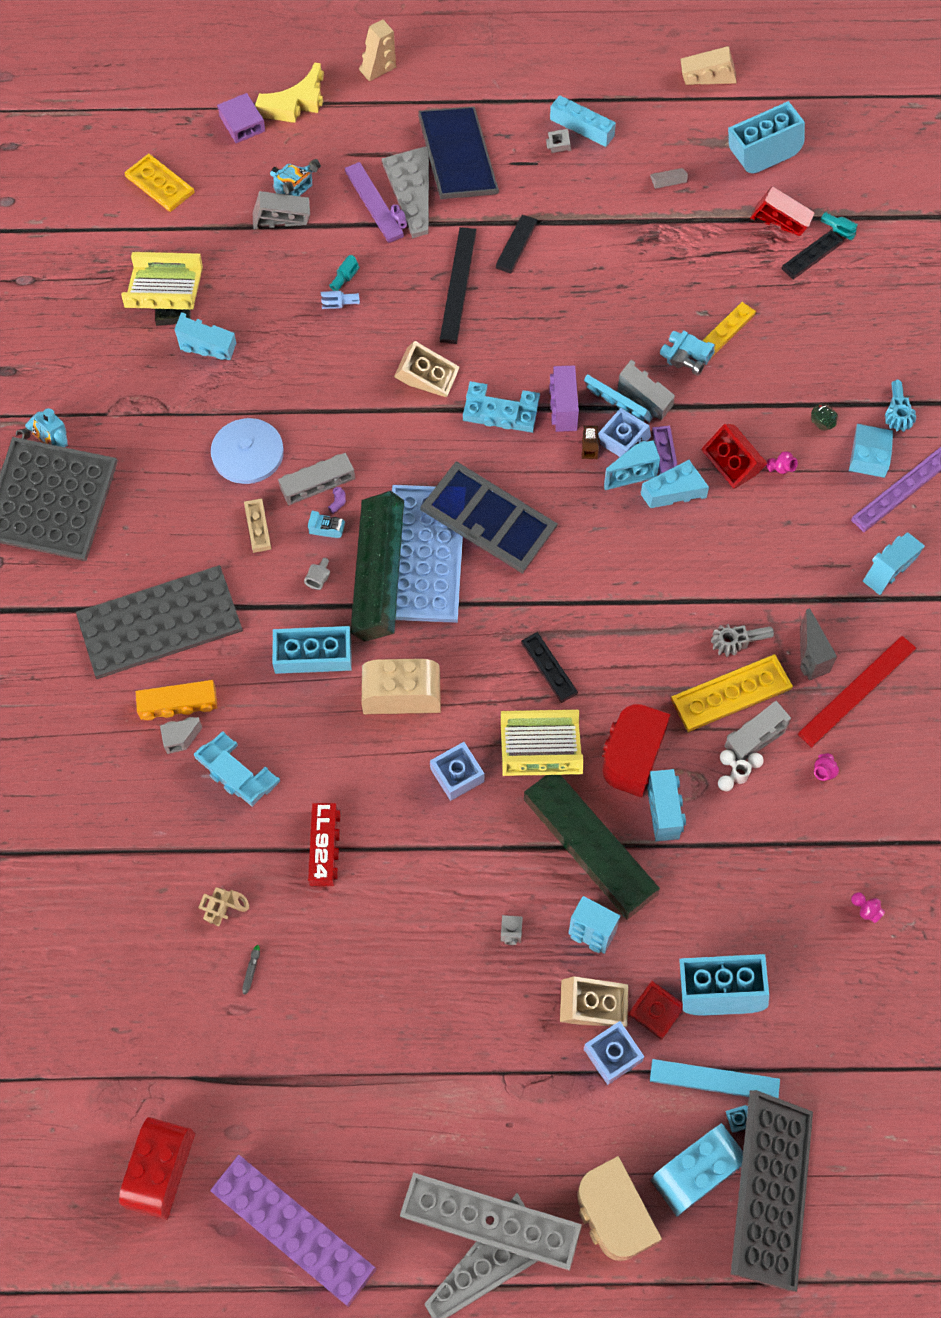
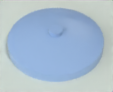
[211,418,284,484]

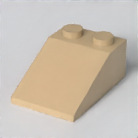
[394,341,460,397]
[560,976,628,1027]

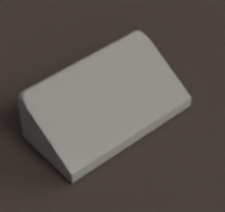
[650,168,688,188]

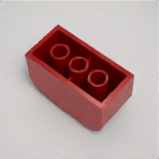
[602,704,671,798]
[119,1117,196,1220]

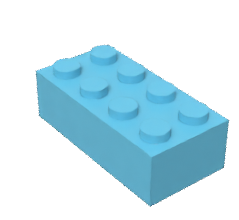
[272,626,352,674]

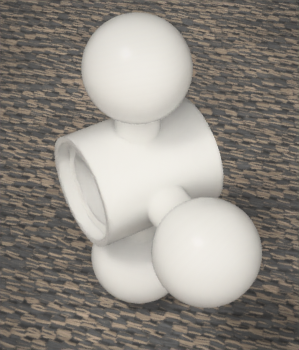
[718,749,764,791]

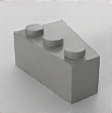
[252,191,310,229]
[617,359,675,420]
[725,701,791,761]

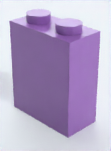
[217,93,265,143]

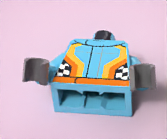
[270,159,321,196]
[16,409,68,447]

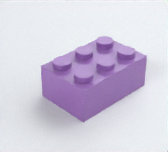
[549,365,579,432]

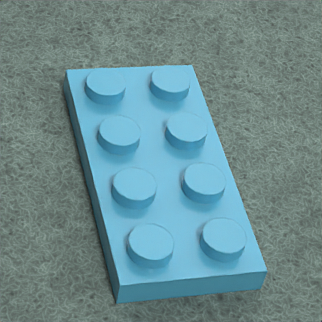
[584,374,653,423]

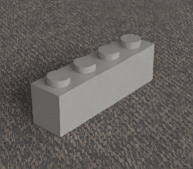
[278,453,355,506]

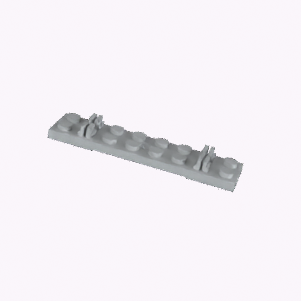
[400,1173,582,1271]

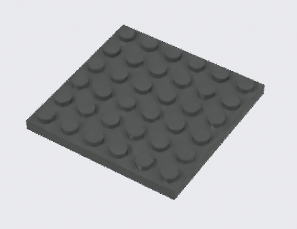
[0,437,118,561]

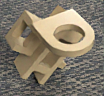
[198,887,249,927]

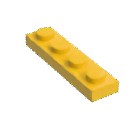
[702,302,756,358]

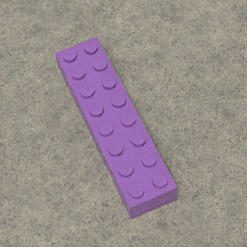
[210,1155,377,1307]

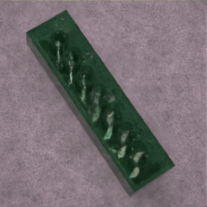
[350,491,404,642]
[524,775,660,920]

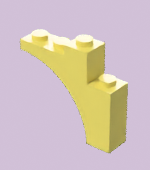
[255,63,324,123]

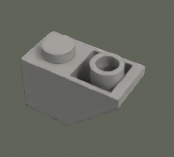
[160,717,202,754]

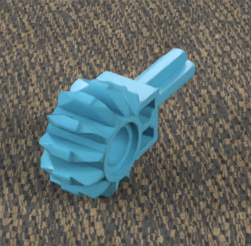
[885,379,916,432]

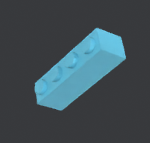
[550,95,616,147]

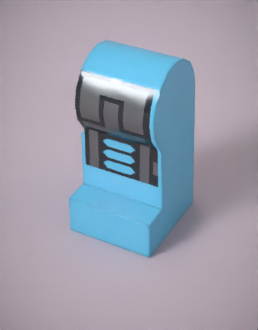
[308,511,345,538]

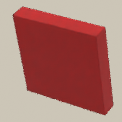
[628,981,683,1040]

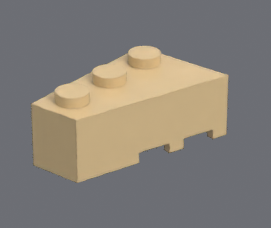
[359,19,396,81]
[681,46,737,85]

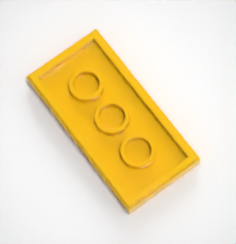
[124,154,195,212]

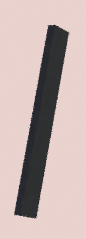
[440,227,476,344]

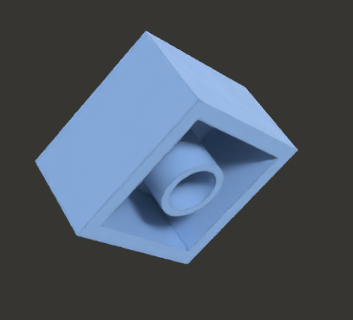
[598,408,651,457]
[430,742,485,801]
[584,1021,644,1085]

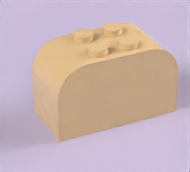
[362,659,441,714]
[577,1156,662,1261]

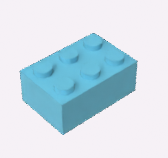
[647,769,686,842]
[568,896,620,954]

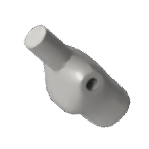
[304,558,330,590]

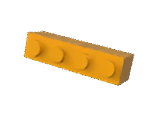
[135,680,218,720]

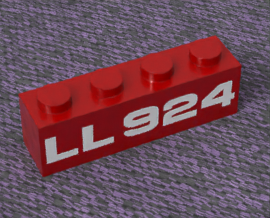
[308,803,341,886]

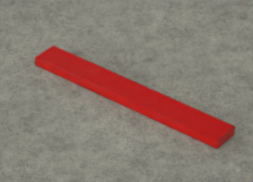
[798,636,916,748]

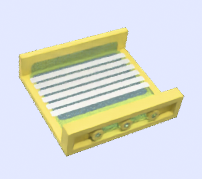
[121,252,203,309]
[501,710,583,776]

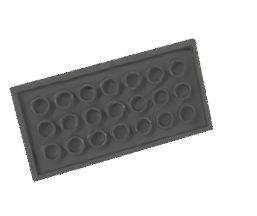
[76,565,243,679]
[731,1090,813,1292]

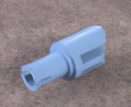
[321,291,360,309]

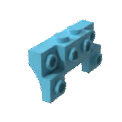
[463,381,540,433]
[194,731,280,807]

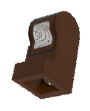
[581,425,599,459]

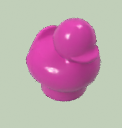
[766,451,798,474]
[814,753,839,781]
[851,892,885,923]

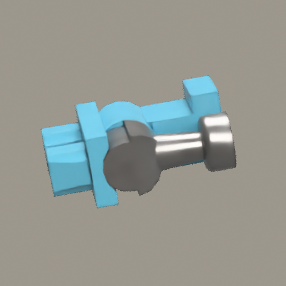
[660,330,715,376]

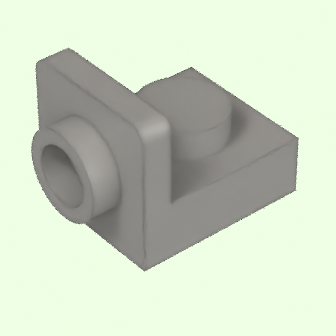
[501,915,523,945]

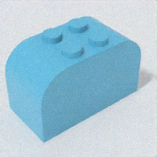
[728,101,805,173]
[680,954,769,1016]
[650,1123,743,1217]

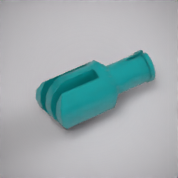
[821,212,858,240]
[329,255,360,291]

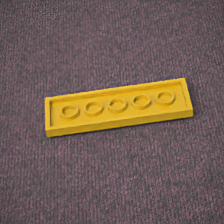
[671,654,793,732]

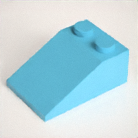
[849,424,893,478]
[604,441,660,490]

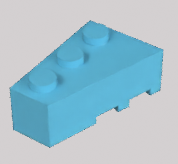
[175,312,236,360]
[641,460,709,508]
[863,532,925,595]

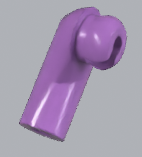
[390,205,407,229]
[328,487,346,514]

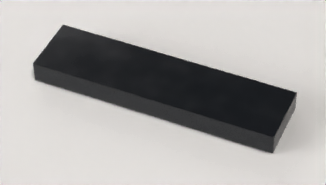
[496,214,538,274]
[781,230,843,280]
[521,632,578,703]

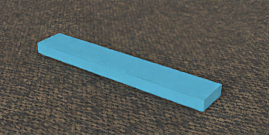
[650,1059,780,1098]

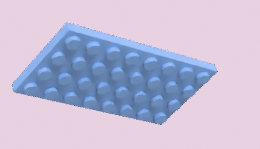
[382,485,466,623]

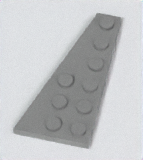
[382,146,429,238]
[425,1193,538,1318]

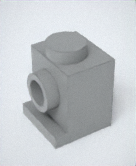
[546,129,571,153]

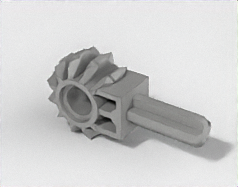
[711,624,774,657]

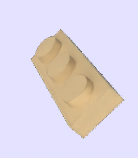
[244,499,271,553]

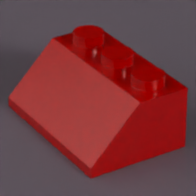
[701,424,768,489]

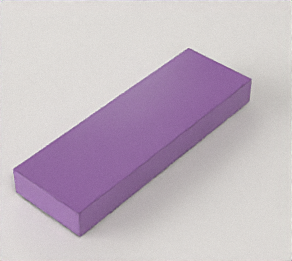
[652,426,677,474]

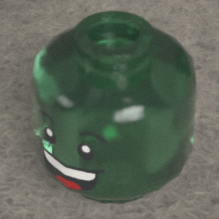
[811,404,838,431]

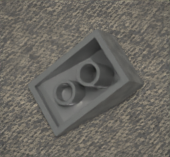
[800,608,837,681]

